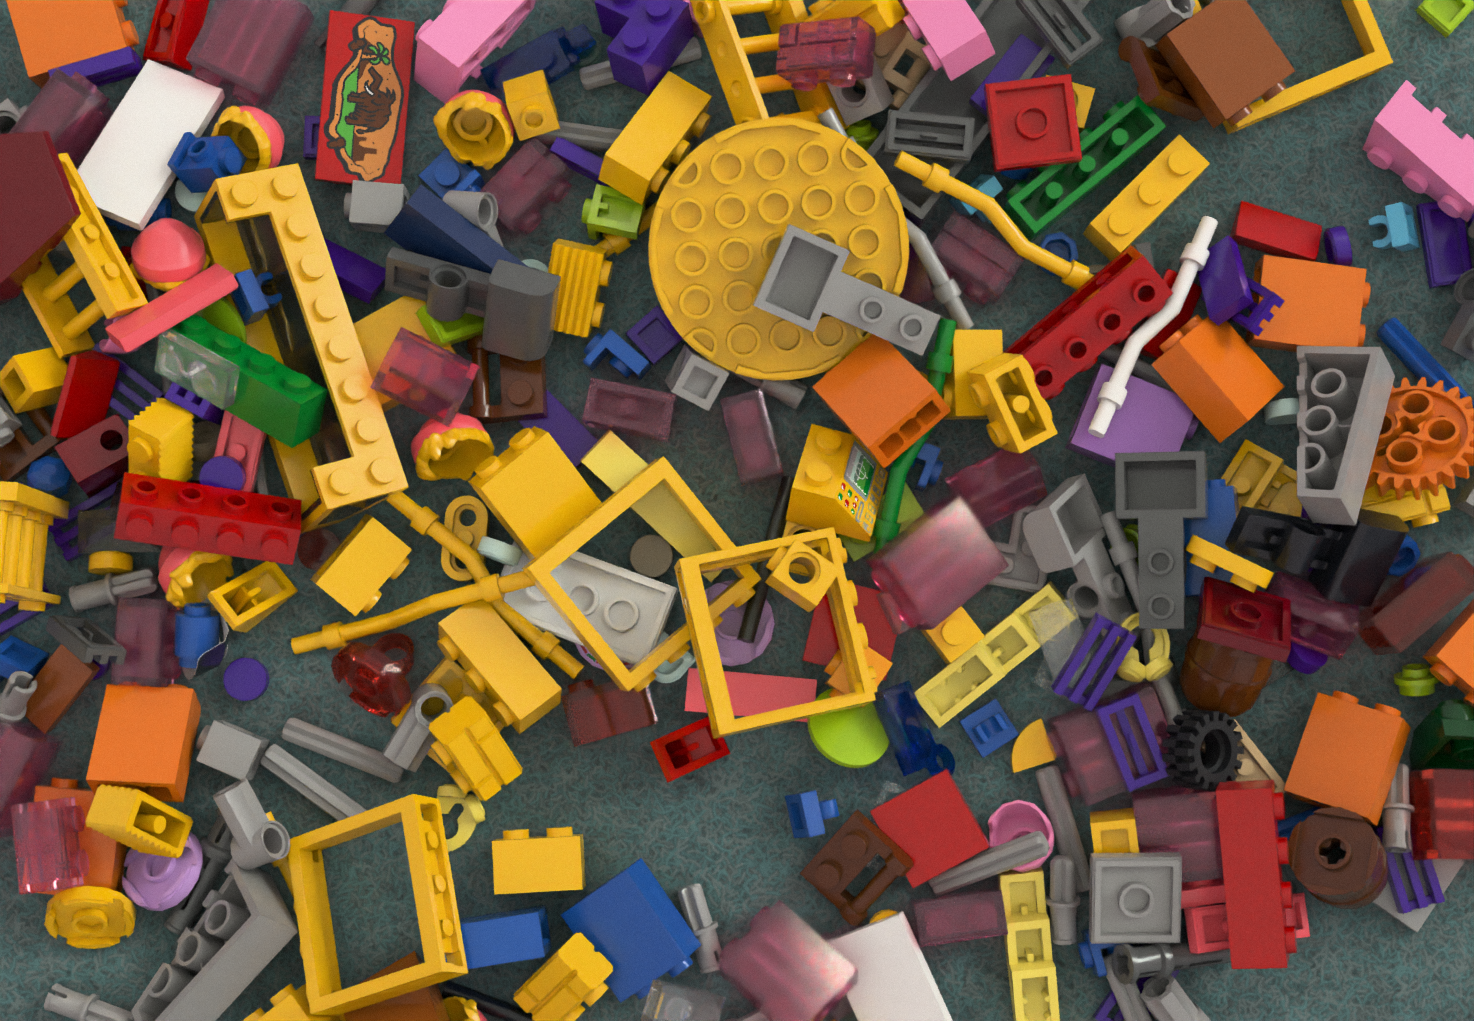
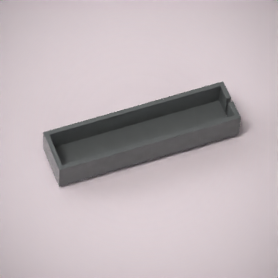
[866,0,1094,228]

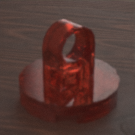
[331,633,415,718]

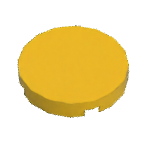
[44,886,137,949]

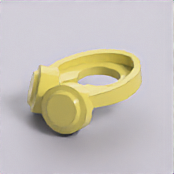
[1116,612,1173,682]
[422,784,485,852]

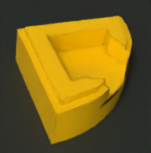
[1010,718,1055,773]

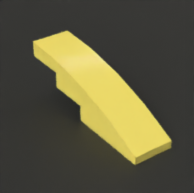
[580,430,722,582]
[912,581,1078,728]
[998,866,1060,1021]

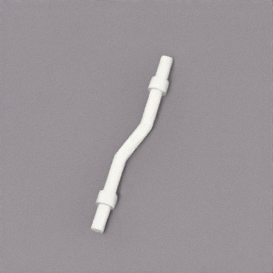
[1088,216,1218,438]

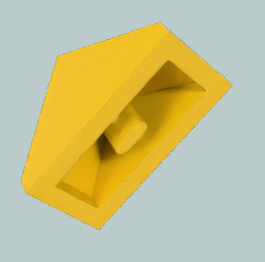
[206,561,298,633]

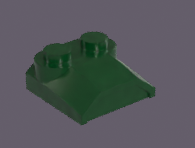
[1409,699,1474,773]

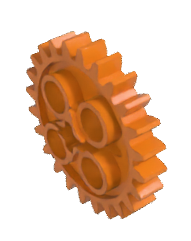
[1365,377,1474,500]

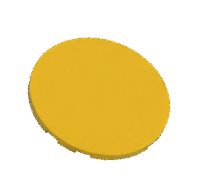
[648,118,909,380]

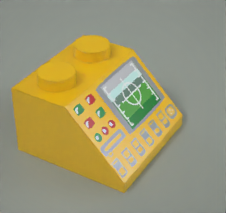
[785,424,888,542]

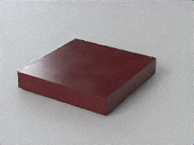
[1197,576,1291,663]

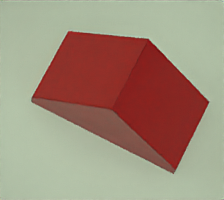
[650,716,731,783]

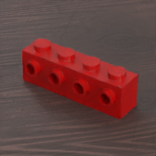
[1003,246,1173,400]
[114,472,302,565]
[1216,780,1297,969]

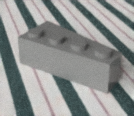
[1297,346,1395,525]
[131,858,298,1021]

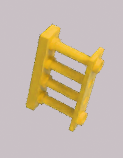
[690,0,849,130]
[21,153,148,359]
[0,481,70,612]

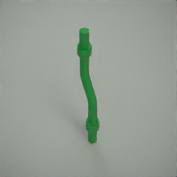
[870,318,957,573]

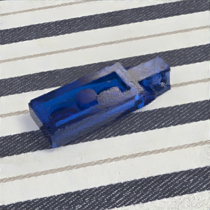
[480,23,597,106]

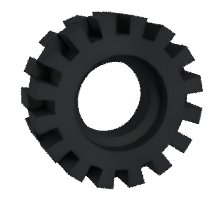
[1162,710,1244,792]

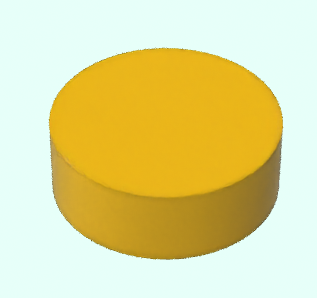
[88,551,133,575]

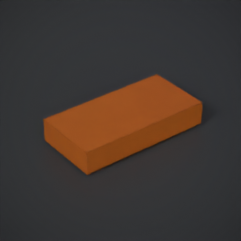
[25,644,100,734]

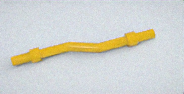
[894,150,1094,290]
[386,492,585,679]
[291,571,535,655]

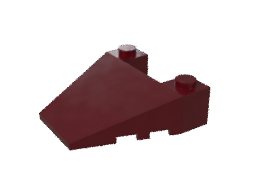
[0,130,81,305]

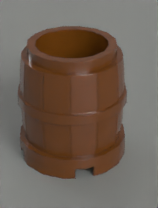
[1179,616,1274,717]
[1288,807,1389,909]

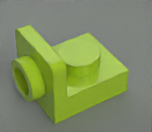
[581,184,647,240]

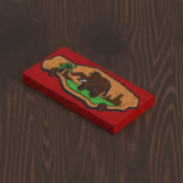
[314,10,415,185]

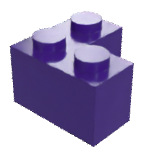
[595,0,695,96]

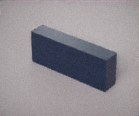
[384,184,530,274]

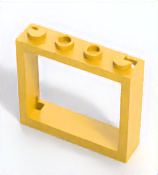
[1193,0,1393,135]
[522,456,761,692]
[674,527,878,739]
[288,794,468,1015]

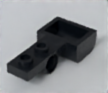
[1225,506,1409,607]

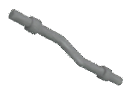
[817,108,974,330]
[1099,510,1186,728]

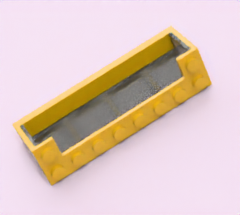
[194,163,409,533]

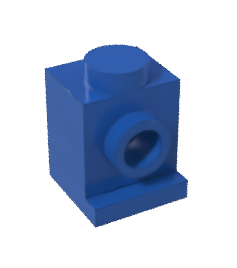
[167,132,247,193]

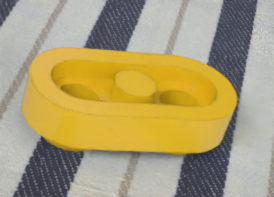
[441,496,490,582]
[1185,534,1274,593]

